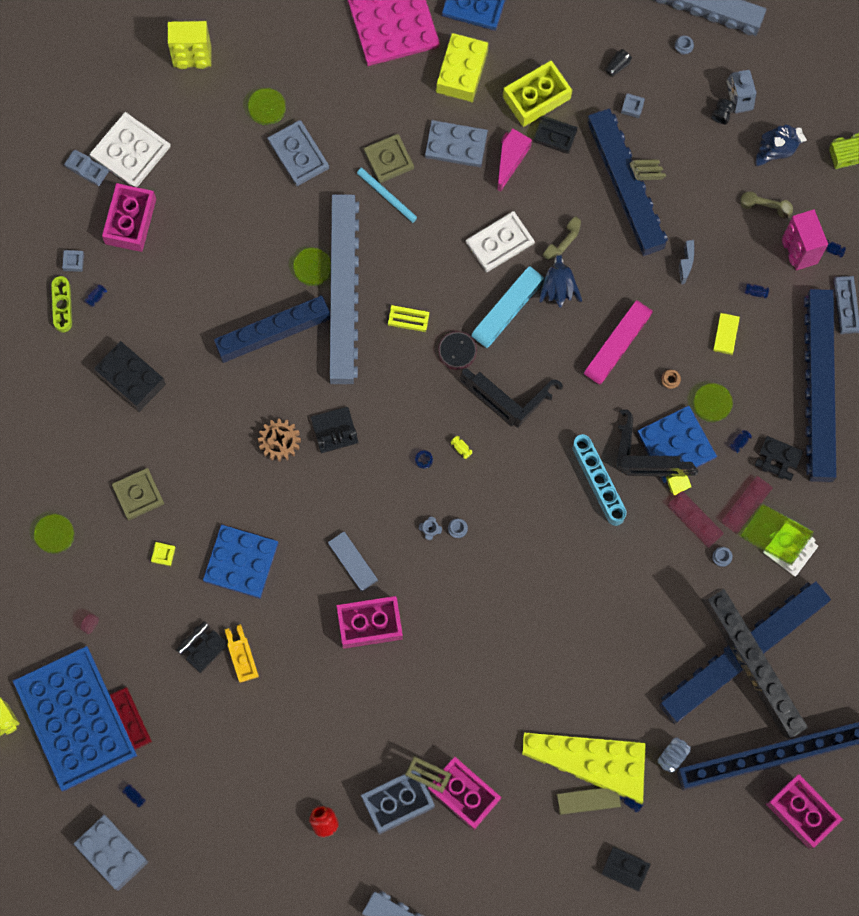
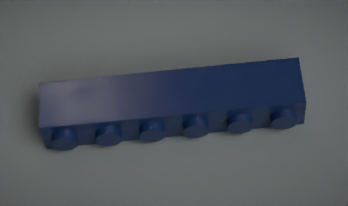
[214,296,330,363]

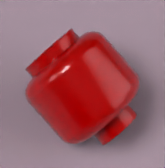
[309,806,339,837]

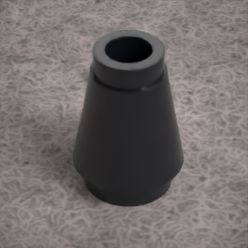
[605,49,632,77]

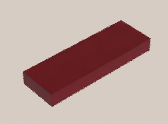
[110,687,152,750]

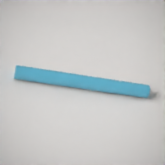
[357,168,417,223]

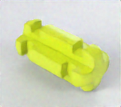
[451,436,472,459]

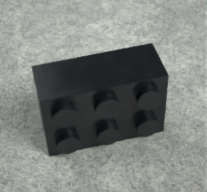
[94,341,166,412]

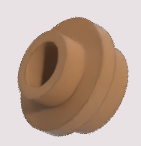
[661,370,681,389]

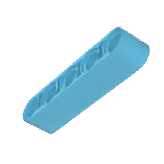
[471,266,545,349]
[572,434,627,526]

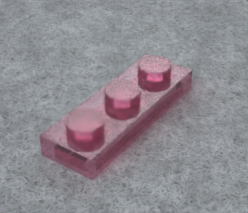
[721,476,773,534]
[668,491,724,548]

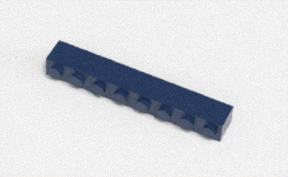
[587,108,668,256]

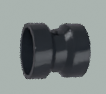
[711,98,735,125]

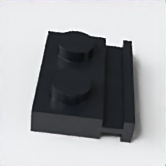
[533,115,578,154]
[601,847,651,892]

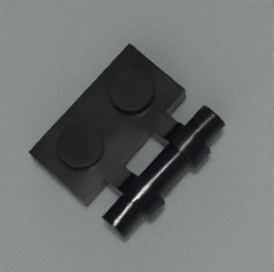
[754,436,803,481]
[176,621,228,674]

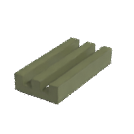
[630,160,666,180]
[405,756,451,793]

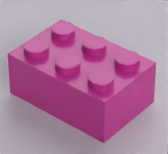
[102,183,156,252]
[782,210,828,271]
[337,596,403,649]
[428,757,502,831]
[766,774,843,850]

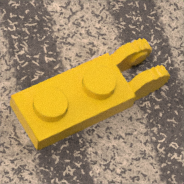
[225,624,259,683]

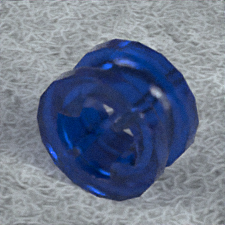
[415,450,433,469]

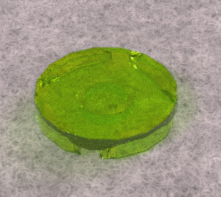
[248,88,286,125]
[293,248,331,286]
[693,383,733,422]
[34,514,75,554]

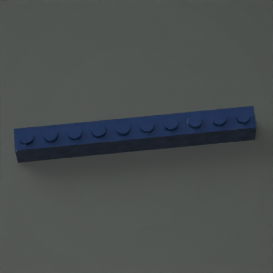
[804,289,836,482]
[659,581,831,725]
[676,722,859,791]

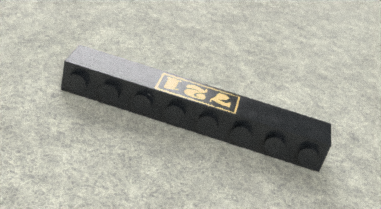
[701,588,808,738]

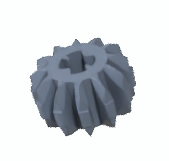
[658,737,690,773]

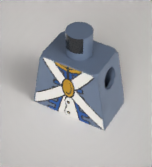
[726,70,756,113]

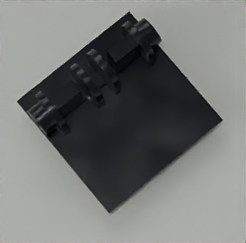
[311,407,359,454]

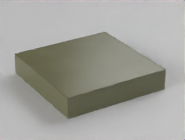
[364,134,414,183]
[112,468,164,521]

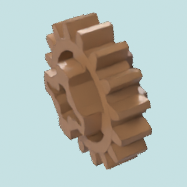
[258,419,301,462]

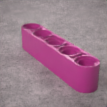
[584,300,653,385]

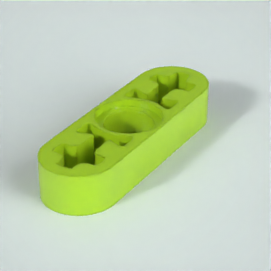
[52,276,72,333]

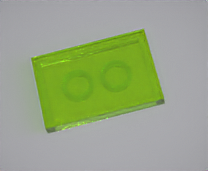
[741,504,814,566]

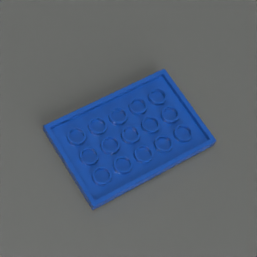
[13,646,137,792]

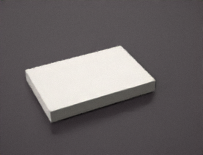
[466,211,535,273]

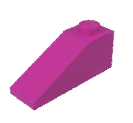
[497,129,532,192]

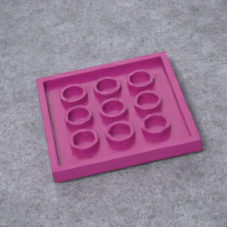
[348,0,440,66]

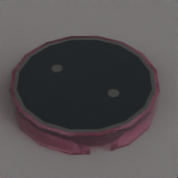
[438,331,477,370]

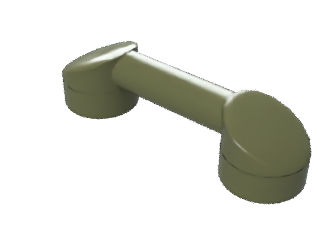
[740,191,793,218]
[543,216,581,260]

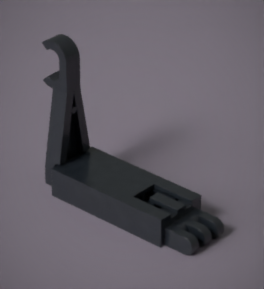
[460,368,563,428]
[617,409,698,477]

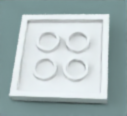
[90,112,171,187]

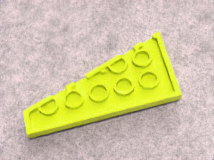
[522,733,645,804]

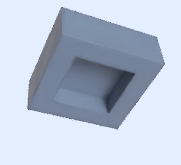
[621,94,645,118]
[62,250,84,272]

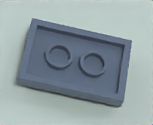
[268,120,329,186]
[425,120,488,168]

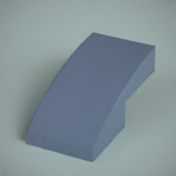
[64,150,109,186]
[679,240,694,284]

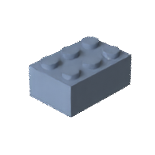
[361,771,435,835]
[74,815,149,891]

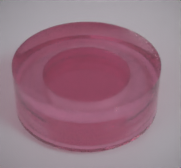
[81,613,99,634]

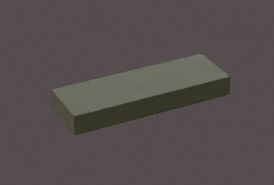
[557,788,621,815]

